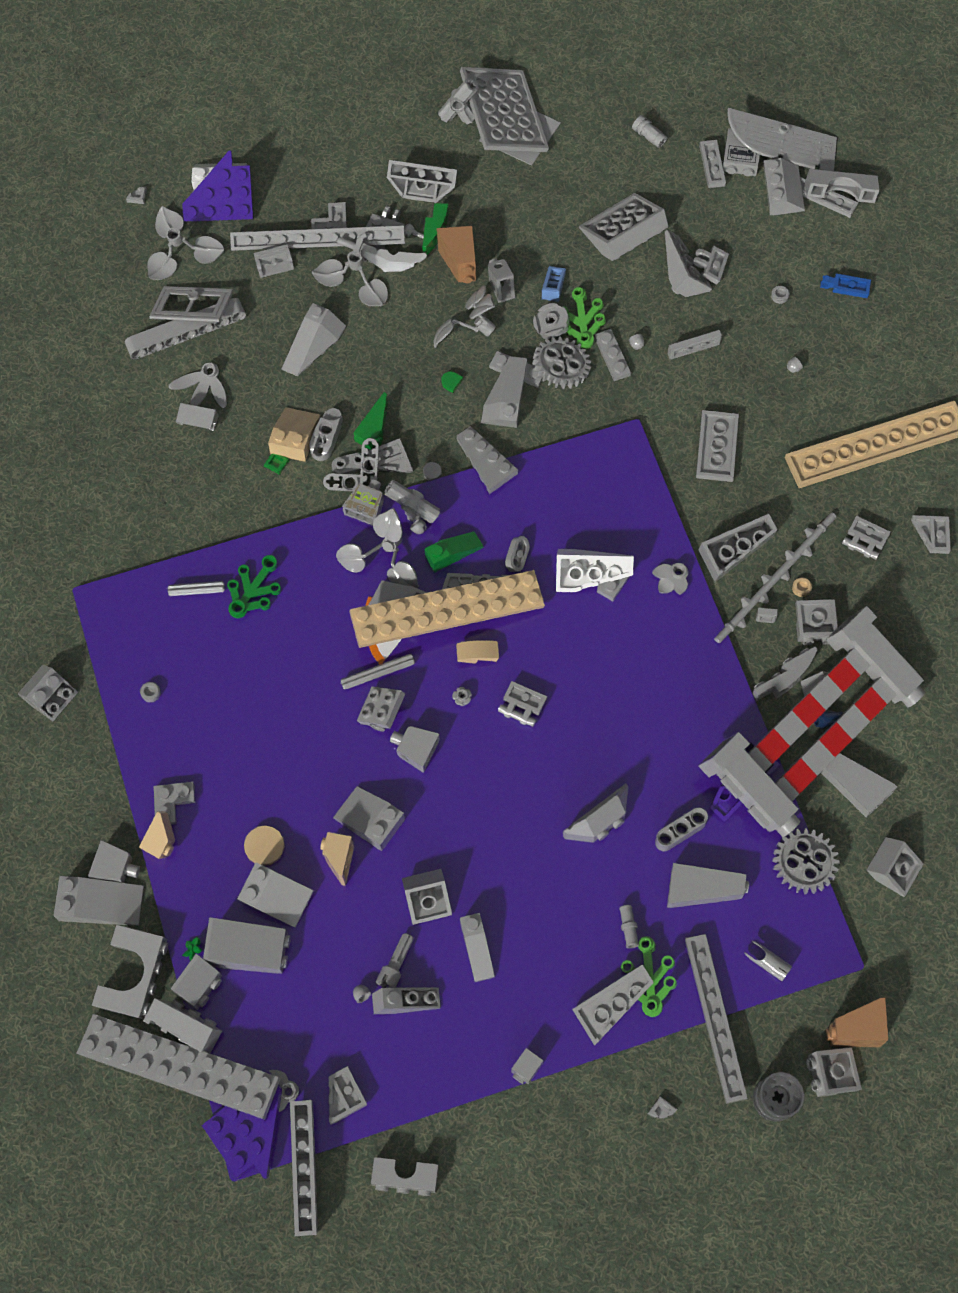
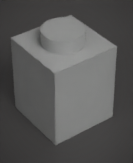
[511,1048,543,1085]

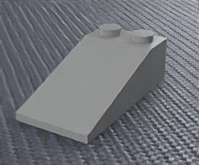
[54,876,144,926]

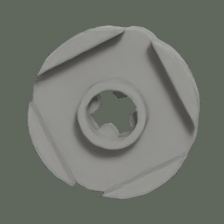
[533,303,569,339]

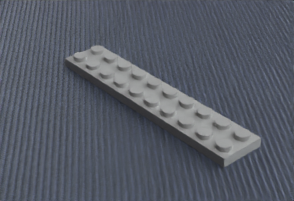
[77,1014,280,1120]

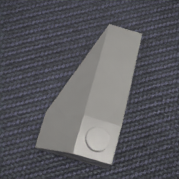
[665,230,712,297]
[282,303,346,376]
[481,356,527,428]

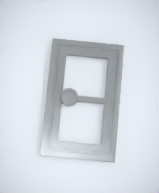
[149,286,233,322]

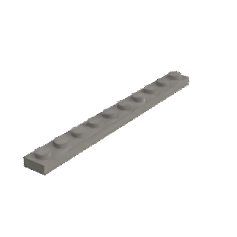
[230,226,405,251]

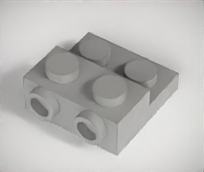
[795,600,838,645]
[806,1048,862,1097]

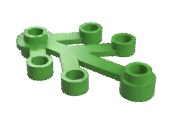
[563,287,606,349]
[621,936,677,1017]

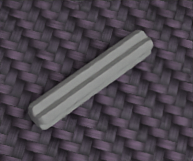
[168,581,225,596]

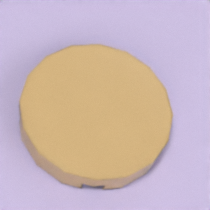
[244,826,285,866]

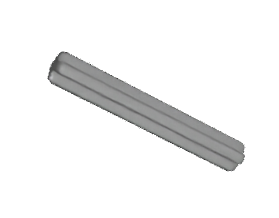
[341,654,415,689]

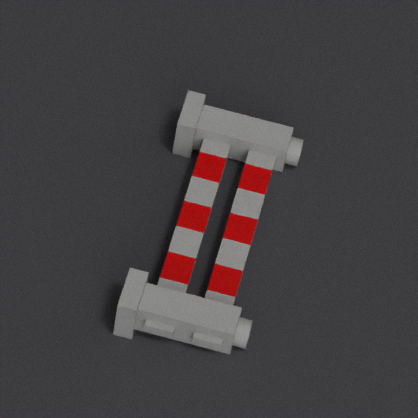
[698,606,926,837]

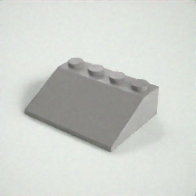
[579,193,668,261]

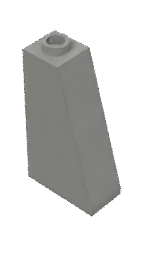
[821,753,897,818]
[667,863,749,908]

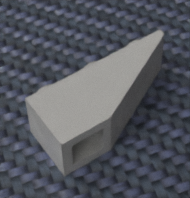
[372,988,440,1014]

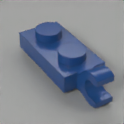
[820,274,871,298]

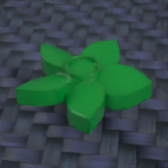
[182,937,202,961]

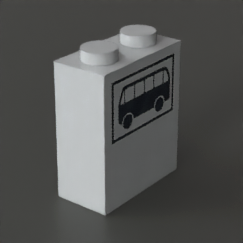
[723,128,760,176]

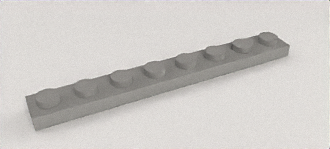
[685,934,747,1104]

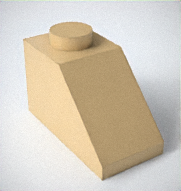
[139,811,175,859]

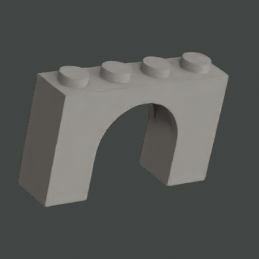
[92,925,168,1019]

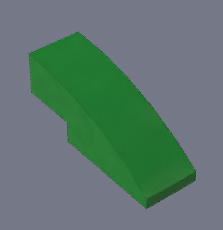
[422,203,449,255]

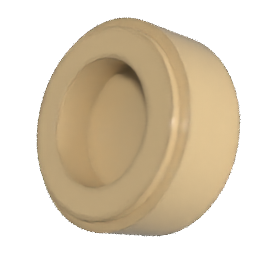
[792,577,812,597]

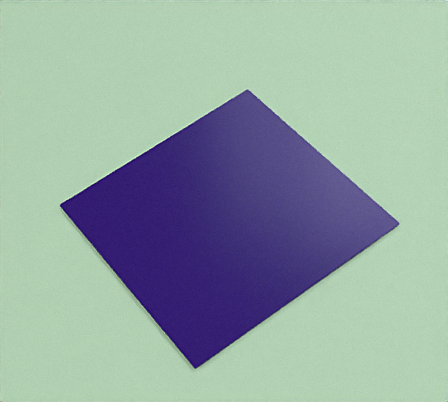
[73,419,864,1182]

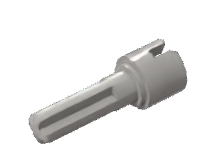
[376,933,413,988]

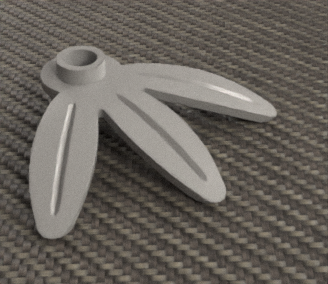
[169,362,227,408]

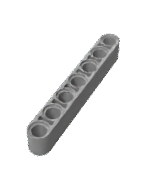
[125,298,246,359]

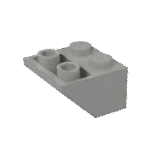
[18,665,78,721]

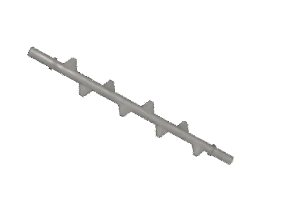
[714,513,836,644]

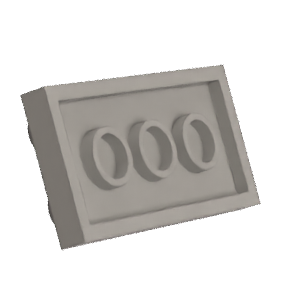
[696,410,739,482]

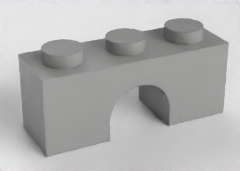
[371,1157,439,1196]

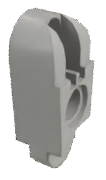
[309,408,343,461]

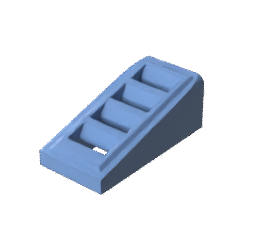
[542,266,566,302]

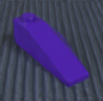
[710,737,780,822]

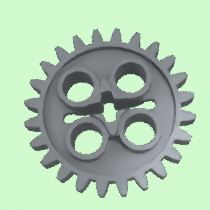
[532,336,591,389]
[772,828,839,894]

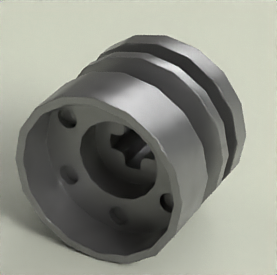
[752,1072,804,1122]

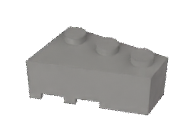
[143,998,222,1053]

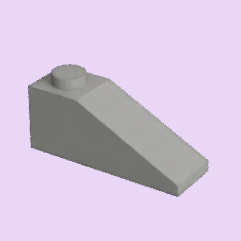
[460,913,495,982]

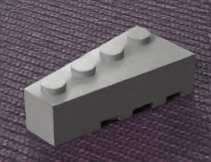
[698,514,777,582]

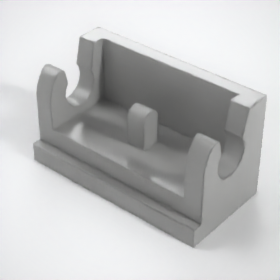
[254,244,294,278]
[176,403,219,431]

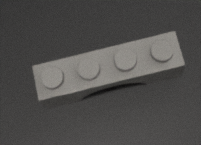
[805,169,879,203]

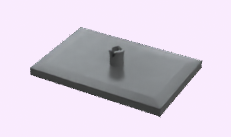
[460,67,549,152]

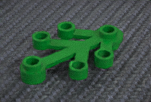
[227,555,281,618]

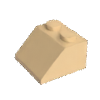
[321,832,354,886]

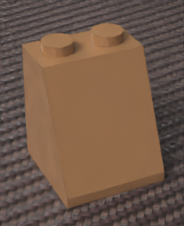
[437,226,476,283]
[826,998,888,1047]

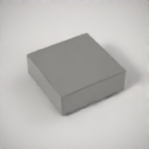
[756,608,777,623]

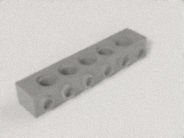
[290,1100,318,1236]

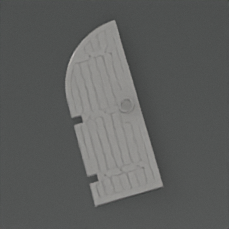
[728,108,837,171]

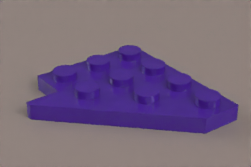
[182,151,253,221]
[202,1071,282,1179]

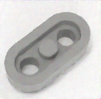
[332,453,368,474]
[505,536,530,572]

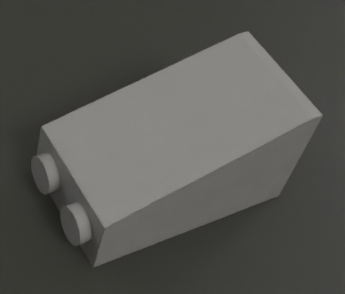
[203,918,290,974]

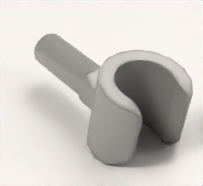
[405,224,424,239]

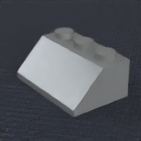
[764,158,805,215]

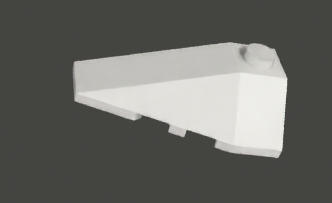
[556,549,634,592]

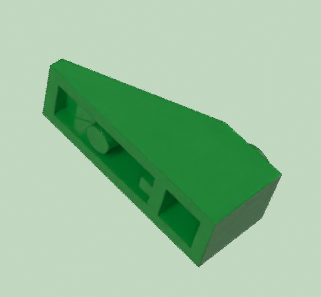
[353,392,388,450]
[424,531,484,573]

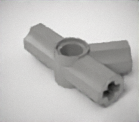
[438,78,478,124]
[384,480,440,523]

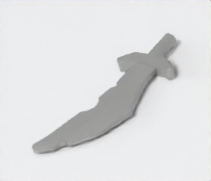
[337,233,427,272]

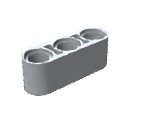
[655,808,708,851]

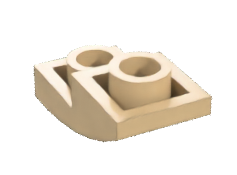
[456,641,499,663]

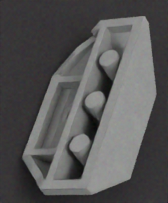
[387,160,457,203]
[563,783,628,842]

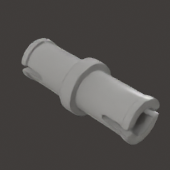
[619,905,639,948]

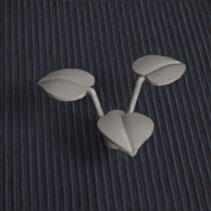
[147,206,224,280]
[312,245,388,306]
[434,285,496,348]
[336,508,419,589]

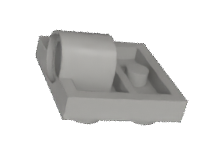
[357,687,405,731]

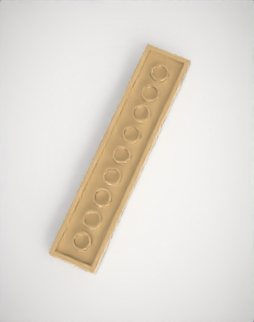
[785,401,958,488]
[349,570,545,648]

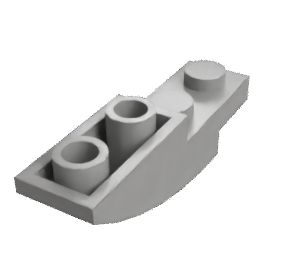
[752,647,817,701]

